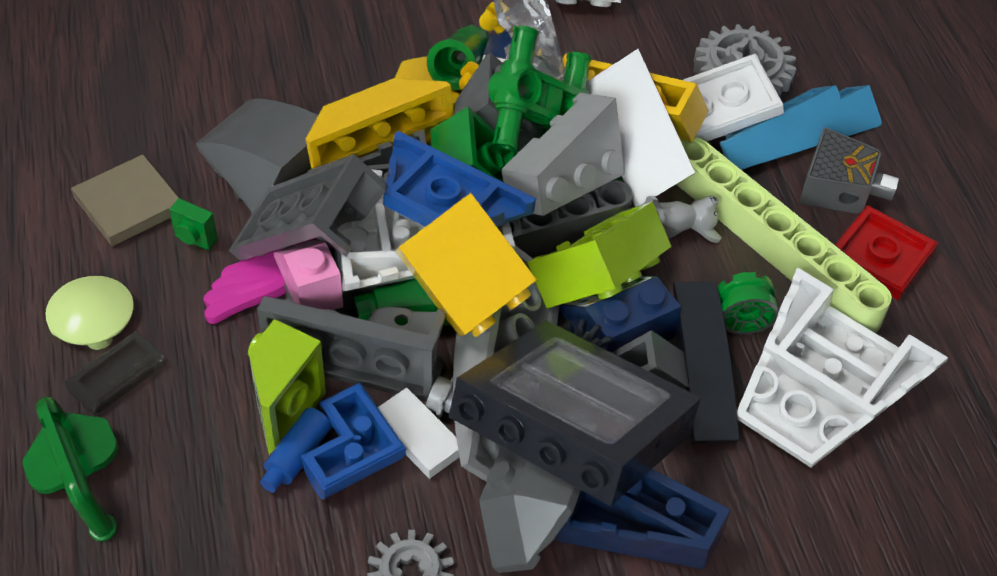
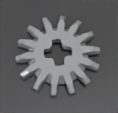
[367,530,454,576]

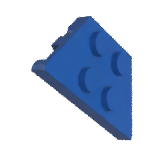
[383,131,536,227]

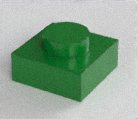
[169,198,218,251]

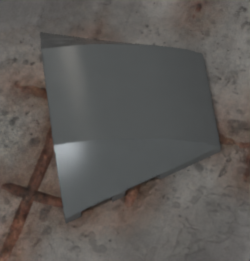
[196,99,318,214]

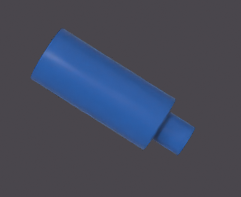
[260,408,332,493]

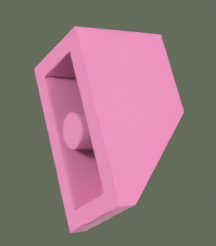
[274,240,343,310]

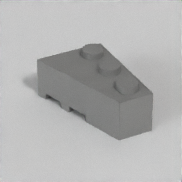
[502,93,624,216]

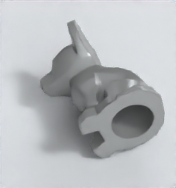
[642,196,722,243]

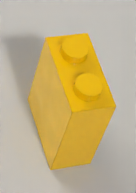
[395,193,537,338]

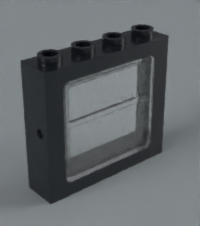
[448,320,701,506]

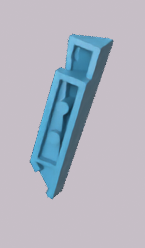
[720,85,882,169]

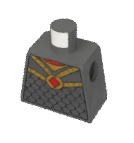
[799,127,899,214]

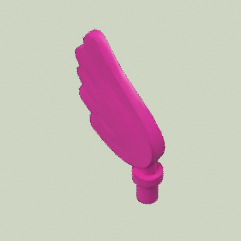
[203,238,318,324]

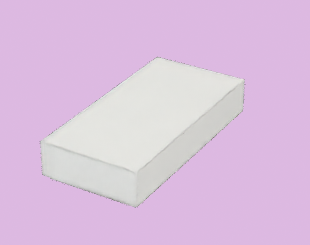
[377,388,460,479]

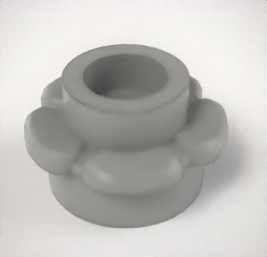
[426,376,453,418]

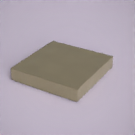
[71,154,179,247]

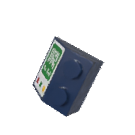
[559,275,681,352]

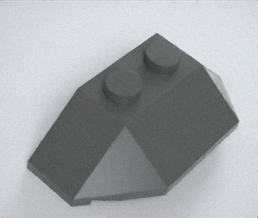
[479,410,602,573]

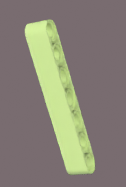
[676,137,892,333]

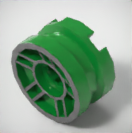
[717,272,779,335]

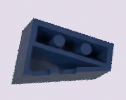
[555,469,731,570]

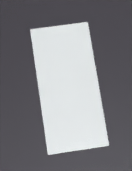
[585,49,695,207]

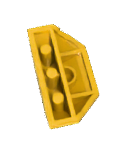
[306,78,454,169]

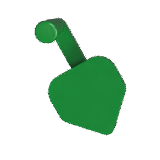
[22,396,118,542]

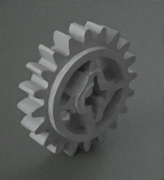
[693,24,796,98]

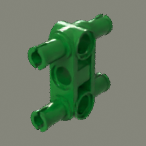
[488,25,592,151]

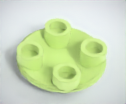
[46,276,134,350]

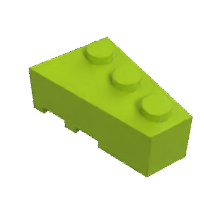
[527,201,671,308]

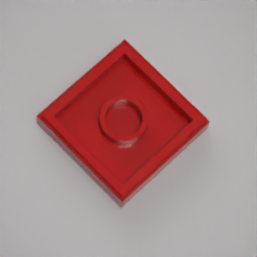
[835,205,938,300]

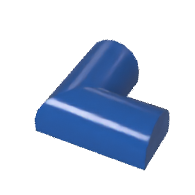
[301,383,406,500]

